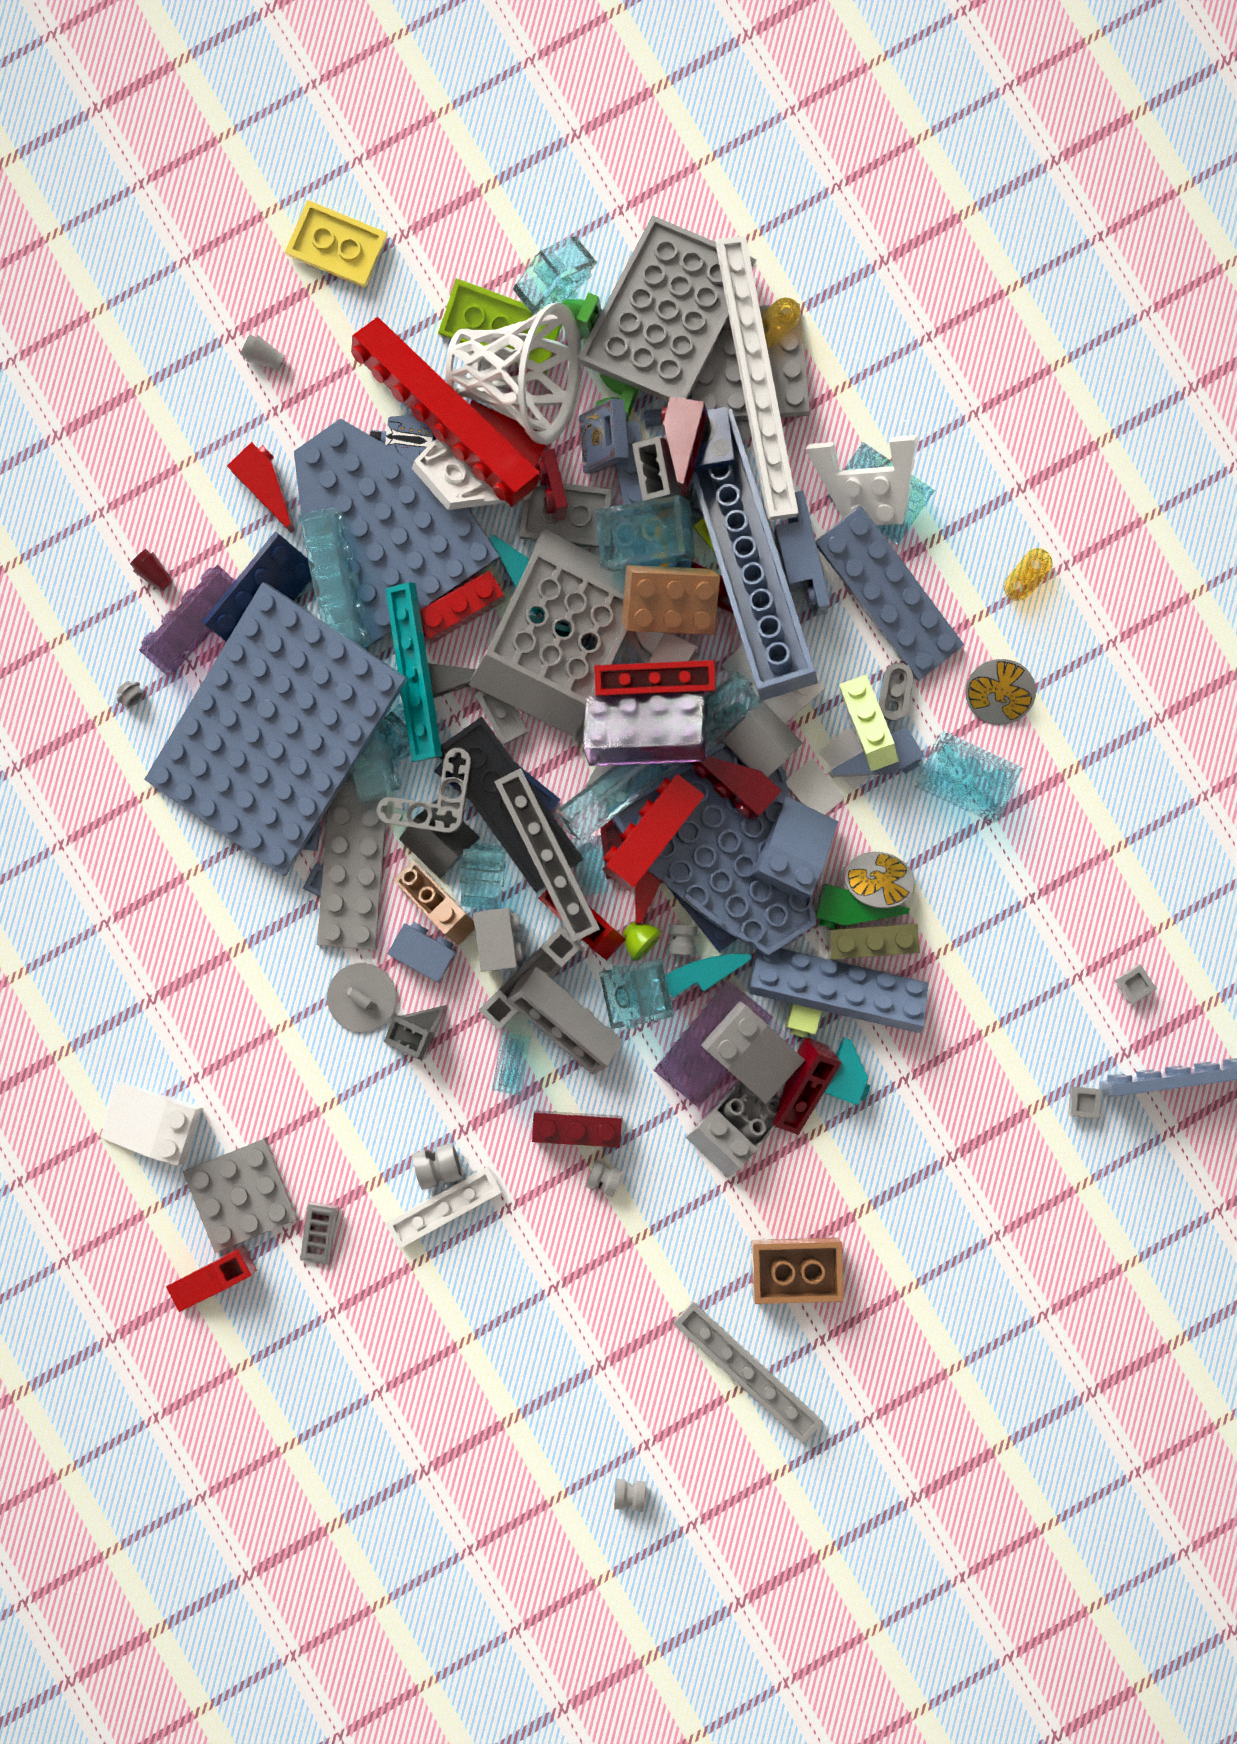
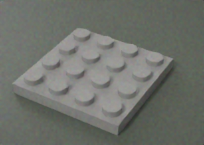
[691,303,810,421]

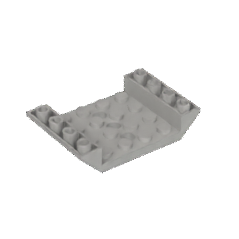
[468,528,627,737]

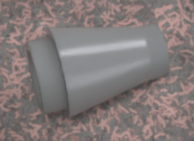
[240,334,286,371]

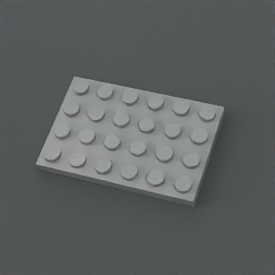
[577,215,757,402]

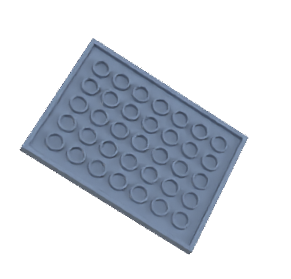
[144,582,408,876]

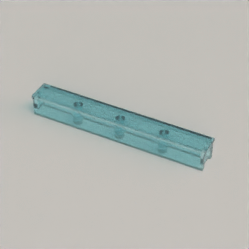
[555,672,763,842]

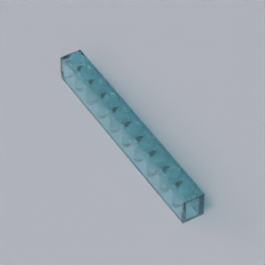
[298,507,402,803]

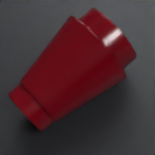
[130,549,173,592]

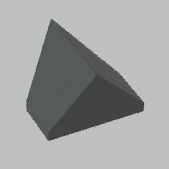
[384,1005,447,1060]

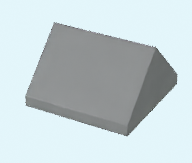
[722,702,803,777]

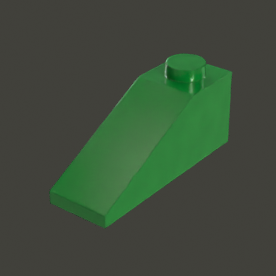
[815,884,910,930]

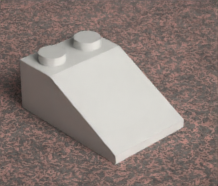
[100,1082,202,1166]

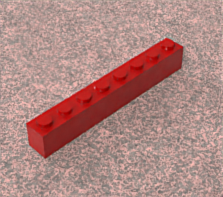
[351,317,540,507]

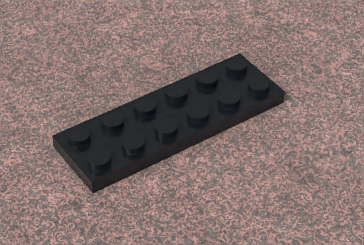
[439,716,584,893]

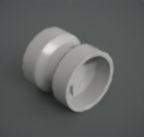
[667,924,698,956]
[585,1160,623,1198]
[614,1479,646,1512]

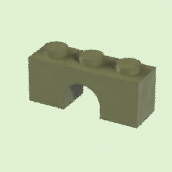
[826,924,920,959]

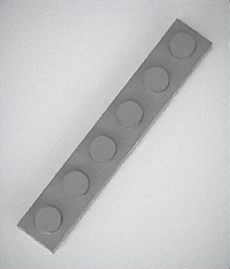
[673,1301,824,1444]

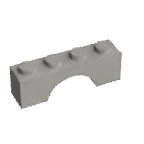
[479,926,582,1031]

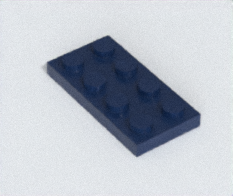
[202,532,316,642]

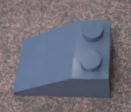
[751,796,839,900]

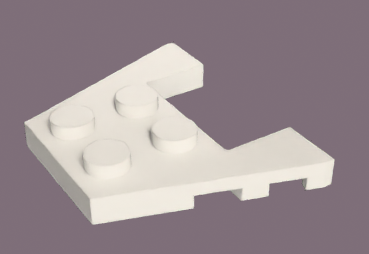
[806,435,918,526]
[411,439,533,510]

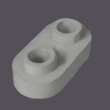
[878,663,913,721]

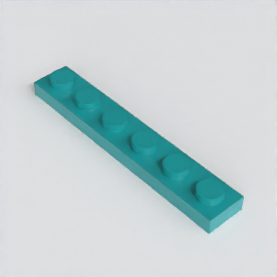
[385,582,442,762]

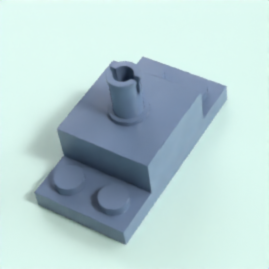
[774,490,830,616]

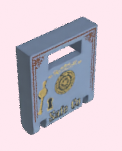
[579,399,629,474]

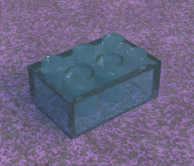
[595,495,695,572]
[914,731,1023,823]

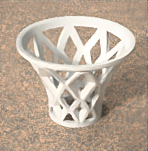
[446,303,581,445]

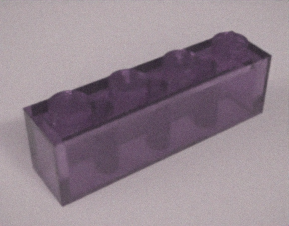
[139,564,235,677]

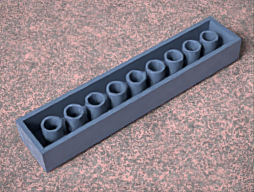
[692,409,818,701]

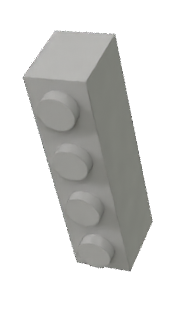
[506,966,623,1075]

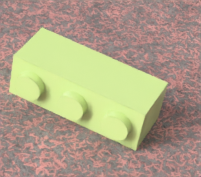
[839,674,899,771]

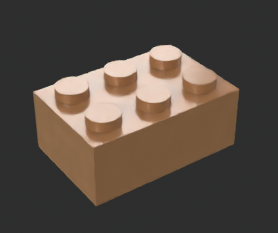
[622,565,720,635]
[751,1237,844,1304]

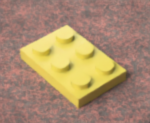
[285,200,388,288]

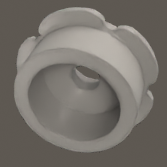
[117,681,144,708]

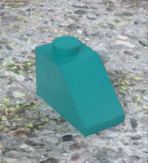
[824,1037,870,1105]

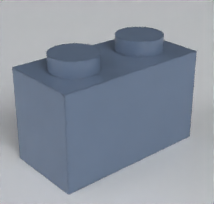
[387,921,457,983]

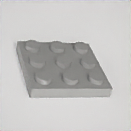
[182,1138,298,1253]

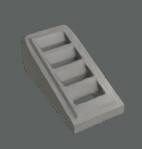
[300,1201,339,1265]

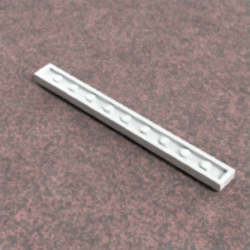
[716,236,799,521]

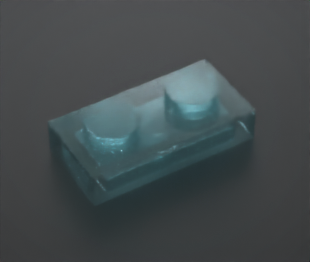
[572,835,608,896]

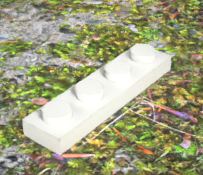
[385,1166,502,1249]

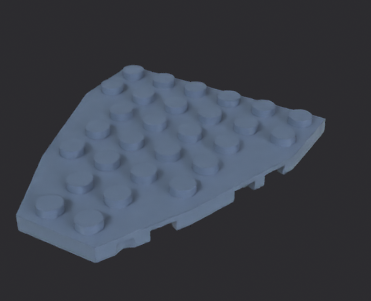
[293,418,501,650]
[608,742,817,956]

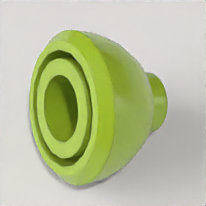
[622,922,661,961]

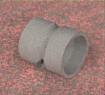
[412,1143,462,1190]

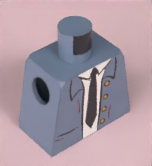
[370,415,436,463]

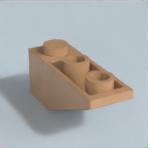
[393,860,475,946]

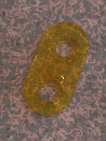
[761,297,800,348]
[1003,548,1053,601]

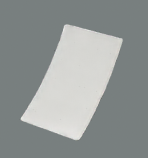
[786,727,871,815]

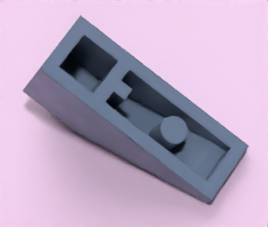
[828,726,924,778]

